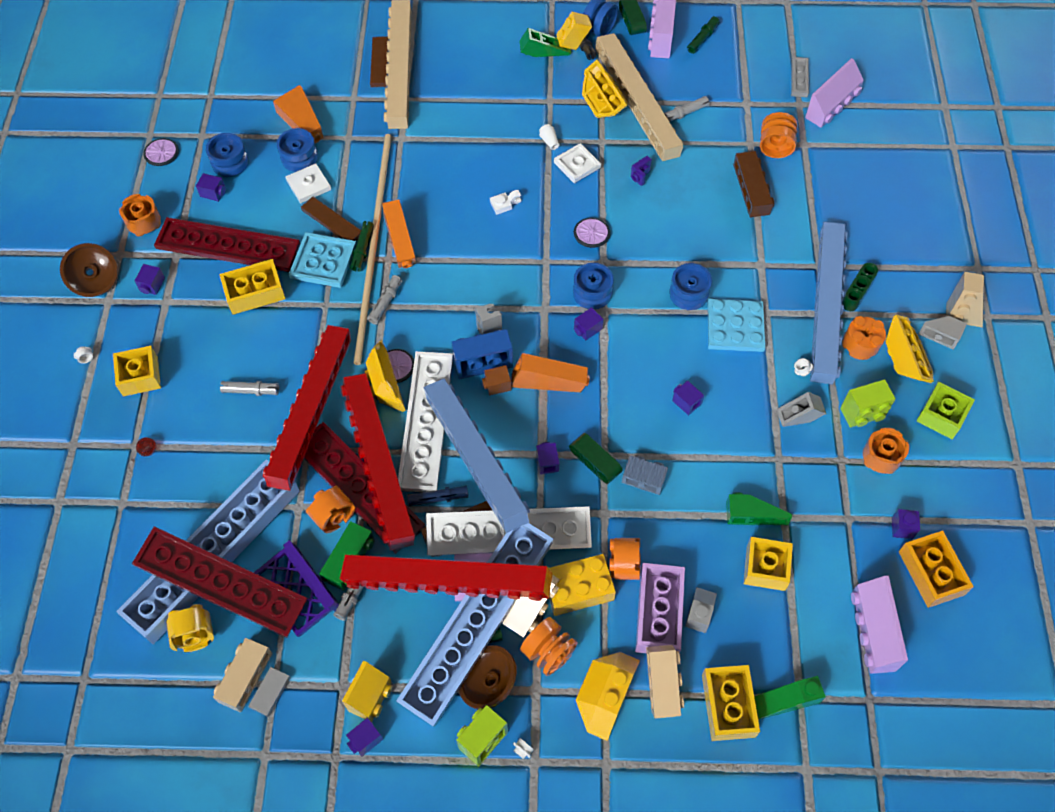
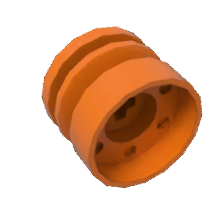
[760,112,798,158]
[520,617,578,676]

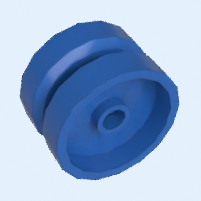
[583,0,618,37]
[277,128,318,172]
[206,133,248,177]
[573,263,614,310]
[669,263,712,310]

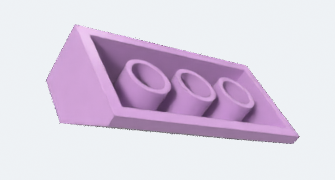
[805,58,863,128]
[851,576,908,674]

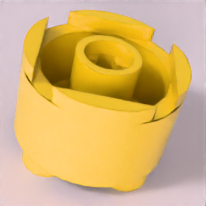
[166,604,214,652]

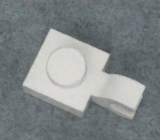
[490,190,521,215]

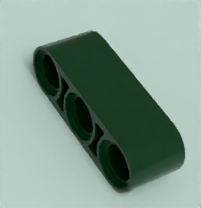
[619,0,647,35]
[842,263,878,312]
[569,433,623,484]

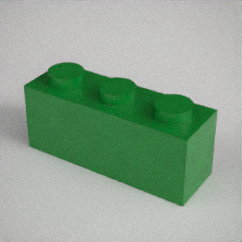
[319,521,375,591]

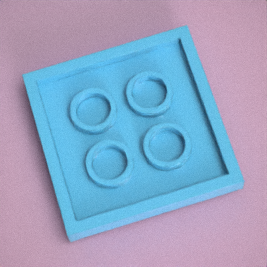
[289,232,357,288]
[707,299,765,352]

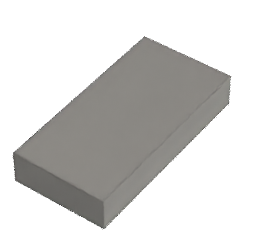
[248,667,291,717]

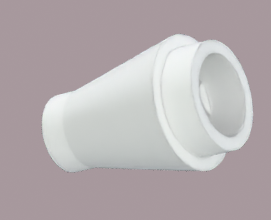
[539,124,560,150]

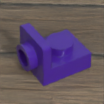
[631,156,652,186]

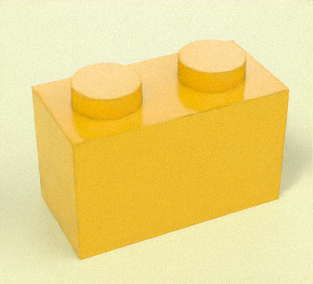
[556,12,592,50]

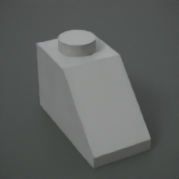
[919,316,967,350]
[777,392,826,427]
[685,587,716,633]

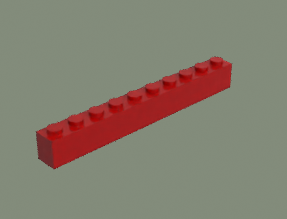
[263,325,351,491]
[340,373,415,551]
[340,555,553,601]

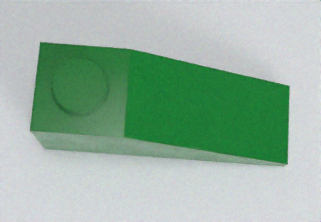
[519,28,571,57]
[726,492,792,526]
[754,676,826,720]

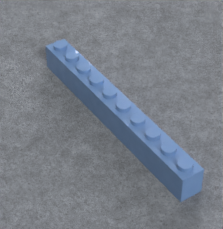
[810,222,847,385]
[423,378,530,533]

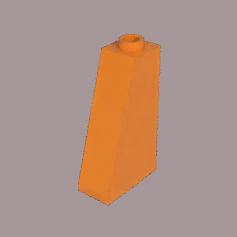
[273,85,324,143]
[382,199,416,268]
[511,353,590,393]

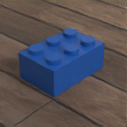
[451,329,513,380]

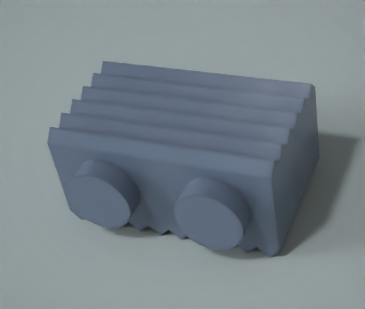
[622,456,668,495]

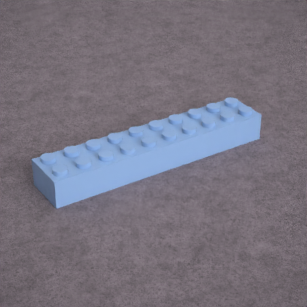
[116,459,300,644]
[396,523,553,726]

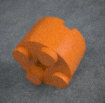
[119,194,161,236]
[842,316,886,360]
[863,428,909,474]
[306,486,355,533]
[610,538,641,580]

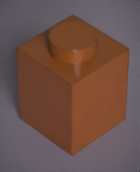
[482,366,511,396]

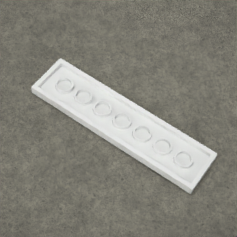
[398,351,453,492]
[426,507,592,556]

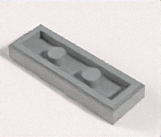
[791,57,809,97]

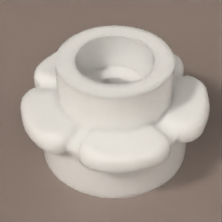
[74,346,93,364]
[794,358,813,376]
[513,738,534,759]

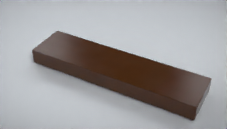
[370,36,389,87]
[301,197,361,241]

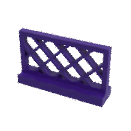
[253,540,339,637]

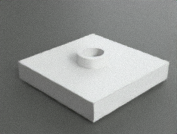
[554,143,601,183]
[285,164,331,204]

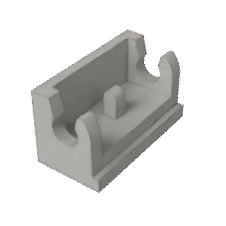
[475,304,502,334]

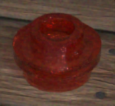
[136,437,157,456]

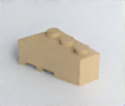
[946,272,984,328]

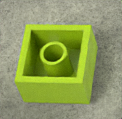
[840,379,896,428]
[916,382,975,439]
[456,705,508,767]

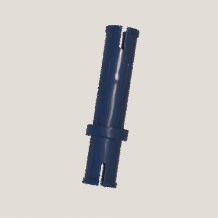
[408,485,469,507]

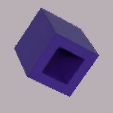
[196,173,226,202]
[134,264,165,295]
[574,307,603,341]
[672,381,704,416]
[536,442,560,475]
[891,509,920,539]
[346,717,383,757]

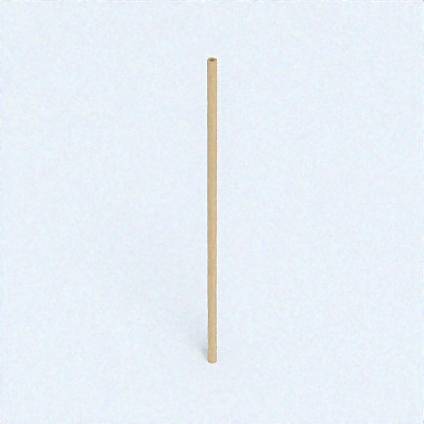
[354,134,392,365]

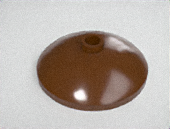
[60,243,118,297]
[459,645,517,710]

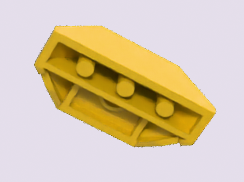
[582,60,627,118]
[885,314,934,383]
[365,340,406,412]
[576,652,640,741]

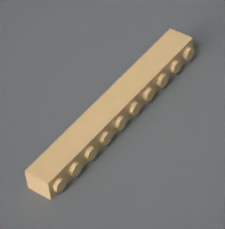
[384,0,412,129]
[595,33,683,161]

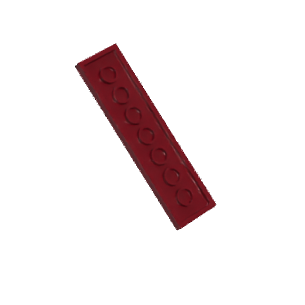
[154,217,301,272]
[304,422,426,554]
[132,526,307,638]

